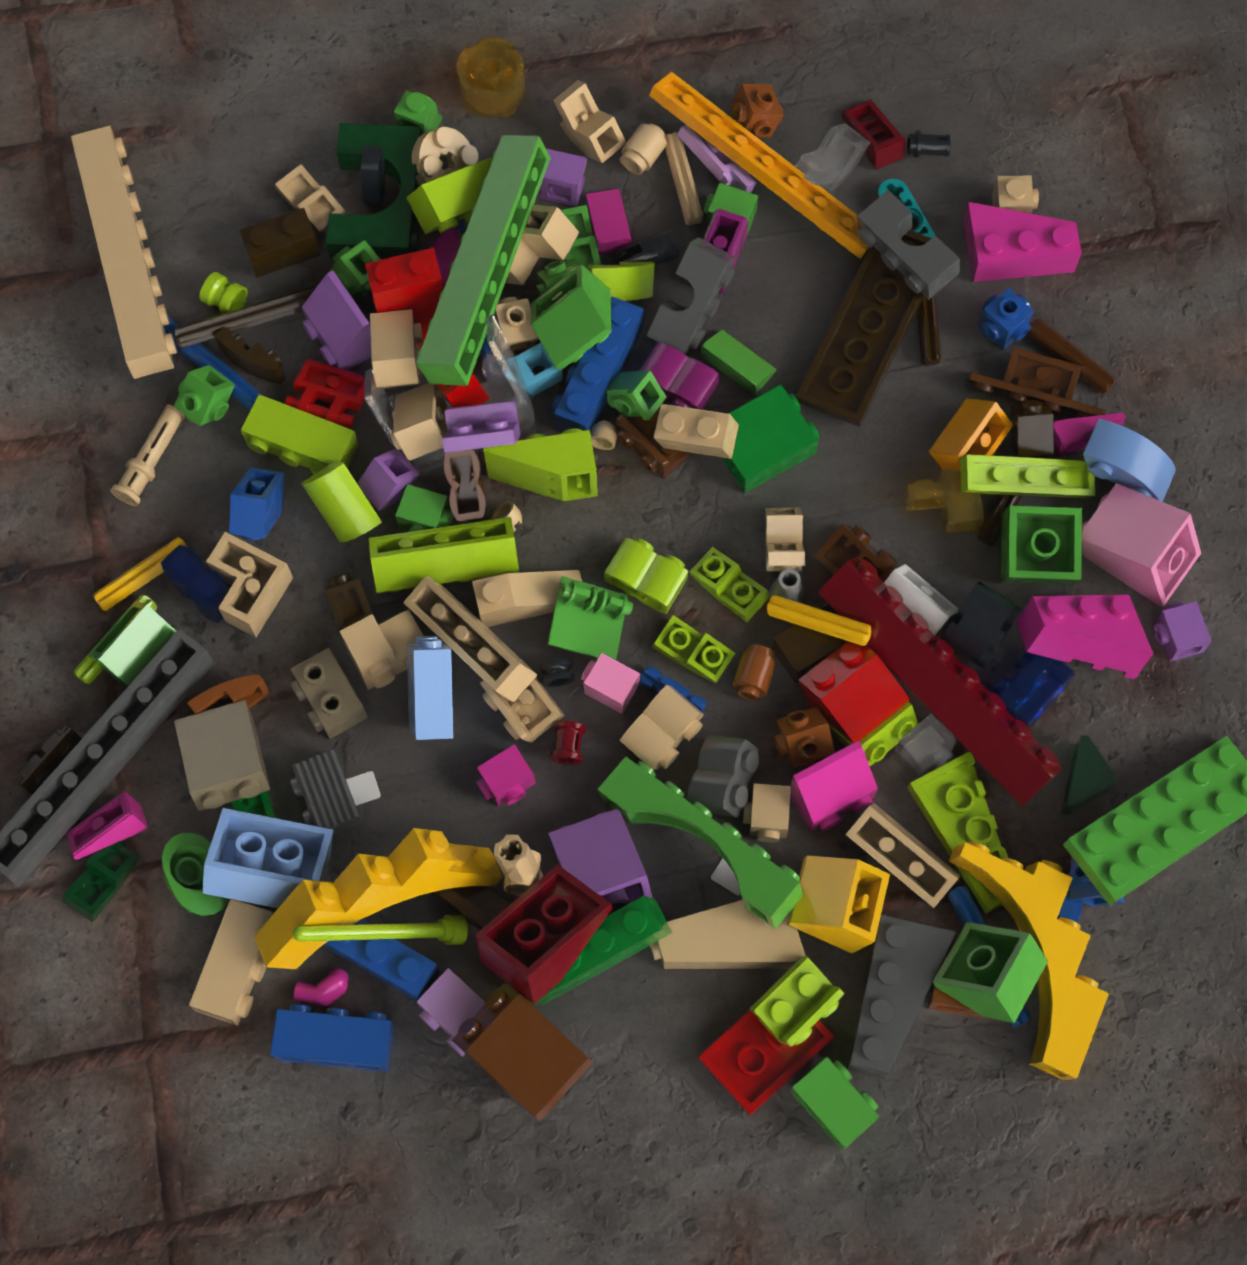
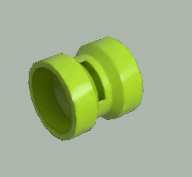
[199,272,248,314]

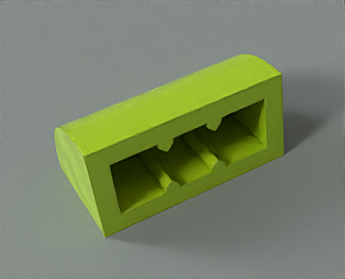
[301,460,382,542]

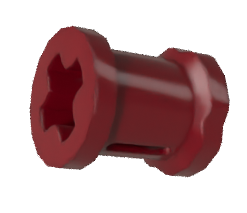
[549,720,586,766]

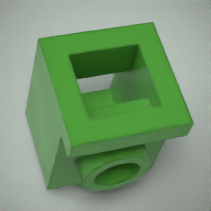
[394,90,443,134]
[606,370,667,420]

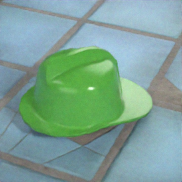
[161,833,230,916]

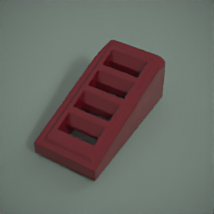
[842,99,905,169]

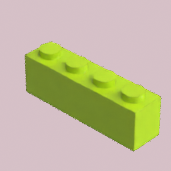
[369,517,519,593]

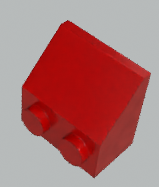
[799,641,909,744]

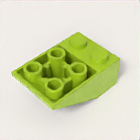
[483,429,598,501]

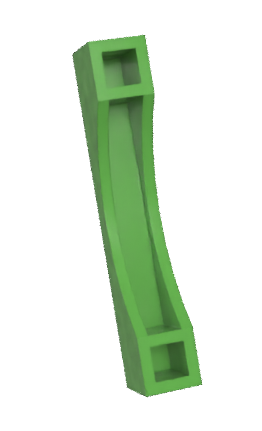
[597,757,803,930]

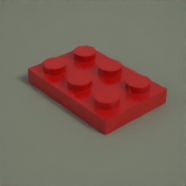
[698,1010,835,1116]

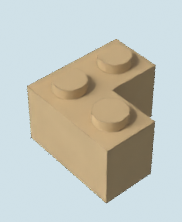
[505,205,579,285]
[370,309,423,389]
[206,532,293,638]
[339,609,423,690]

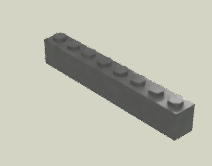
[0,629,214,887]

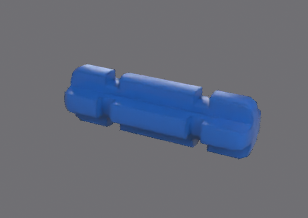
[639,666,707,713]

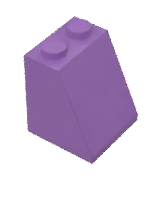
[548,808,652,916]

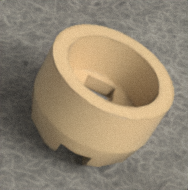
[590,420,617,450]
[491,501,522,532]

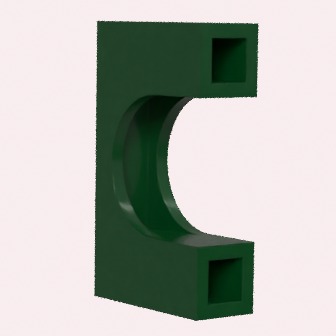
[326,123,422,260]

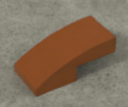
[187,674,270,715]

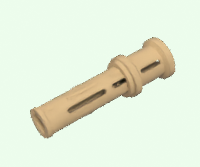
[110,404,185,506]

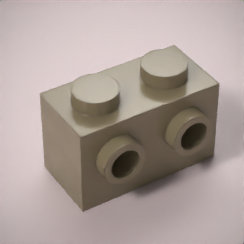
[290,648,368,739]

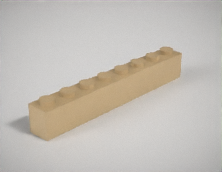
[71,126,177,379]

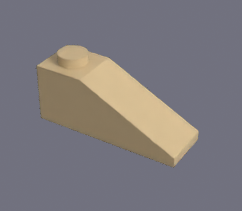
[472,570,582,627]

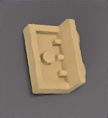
[480,659,565,743]

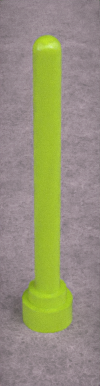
[293,914,468,945]

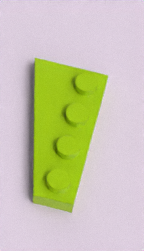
[907,751,1008,914]

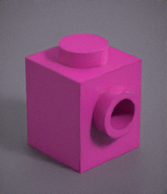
[476,744,536,807]

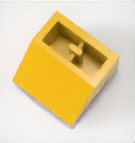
[787,855,890,954]

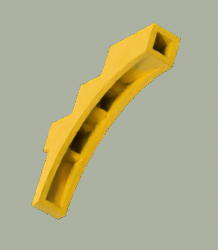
[254,828,503,969]
[949,841,1109,1081]

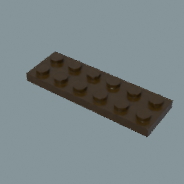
[796,230,947,427]

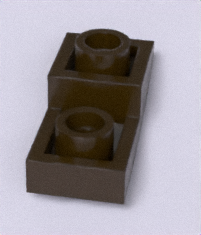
[214,327,284,384]

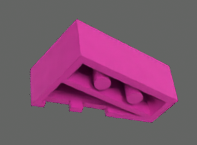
[963,202,1082,282]
[1015,595,1153,679]

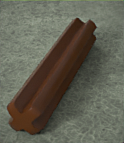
[1027,318,1116,394]

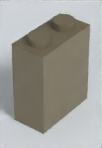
[174,700,271,811]

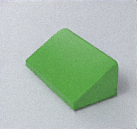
[701,330,776,396]

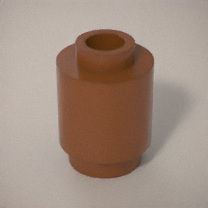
[732,644,777,701]

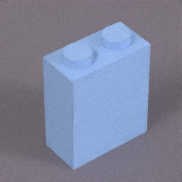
[407,636,453,740]

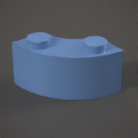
[1083,419,1176,502]

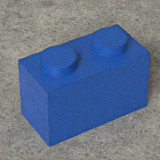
[229,467,285,541]

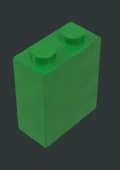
[721,385,820,494]

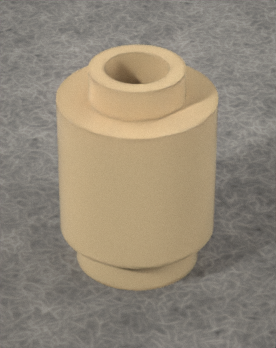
[620,123,667,175]

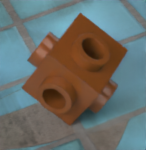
[730,83,783,138]
[774,707,835,768]

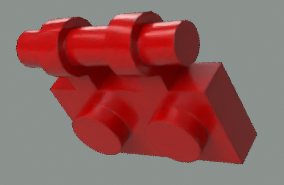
[285,358,372,429]

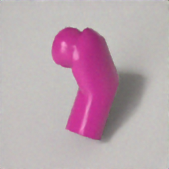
[293,968,349,1006]

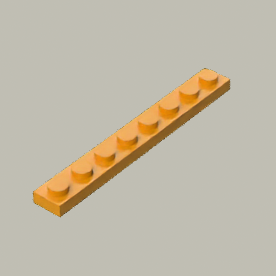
[649,72,869,260]

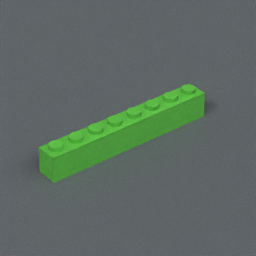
[416,135,551,386]

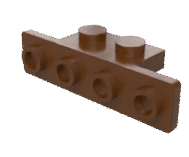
[968,347,1107,418]

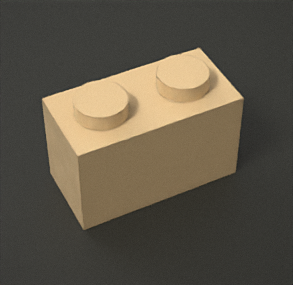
[390,383,449,461]
[654,404,739,459]

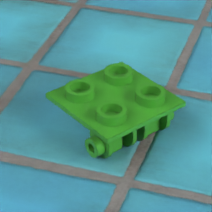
[547,576,633,660]

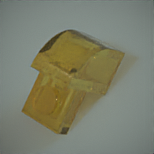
[904,468,984,534]

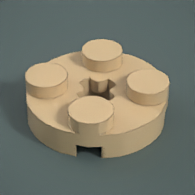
[412,127,478,186]

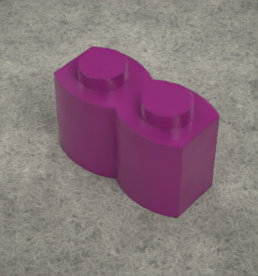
[640,342,719,410]

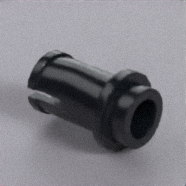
[907,130,951,158]

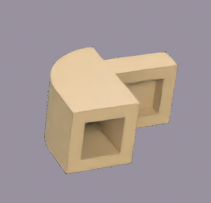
[553,80,627,163]
[765,507,805,571]

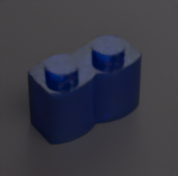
[161,545,229,623]

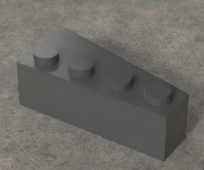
[847,915,956,1079]

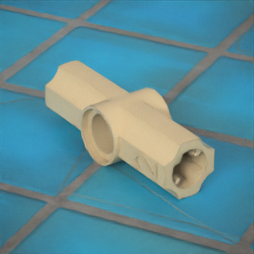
[494,835,543,899]

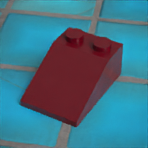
[474,865,612,1004]

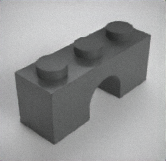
[857,190,960,300]
[646,238,735,354]

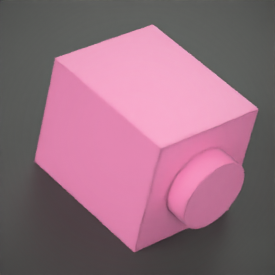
[581,653,640,714]

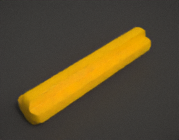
[93,537,190,611]
[767,595,872,646]

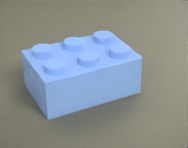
[203,808,333,908]

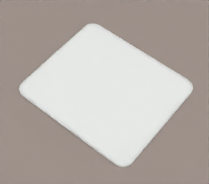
[346,771,381,806]
[711,858,741,895]

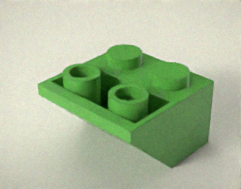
[531,264,612,370]

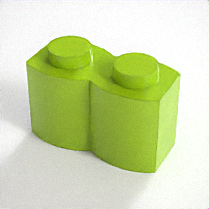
[604,537,688,614]

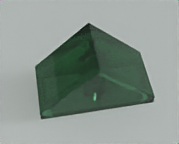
[1061,734,1118,815]

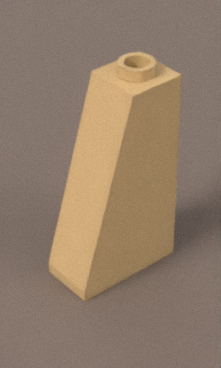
[650,900,805,969]

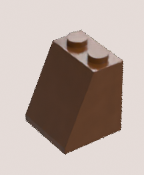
[452,983,593,1121]

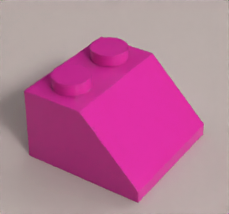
[790,741,878,832]

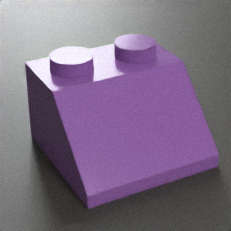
[302,270,371,371]

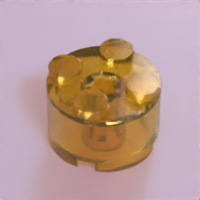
[457,37,526,117]

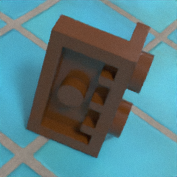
[616,411,694,479]
[814,524,898,582]

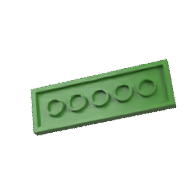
[1063,736,1247,906]

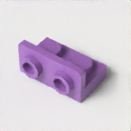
[442,400,521,453]

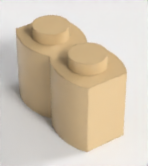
[619,685,704,770]

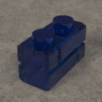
[992,652,1075,728]

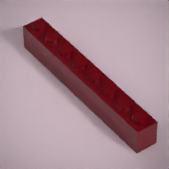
[818,556,1063,806]

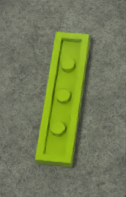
[960,454,1095,499]

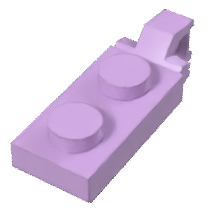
[677,125,757,193]

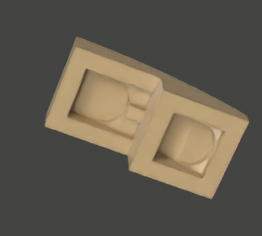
[275,164,345,233]

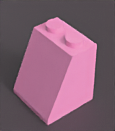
[1082,483,1201,607]

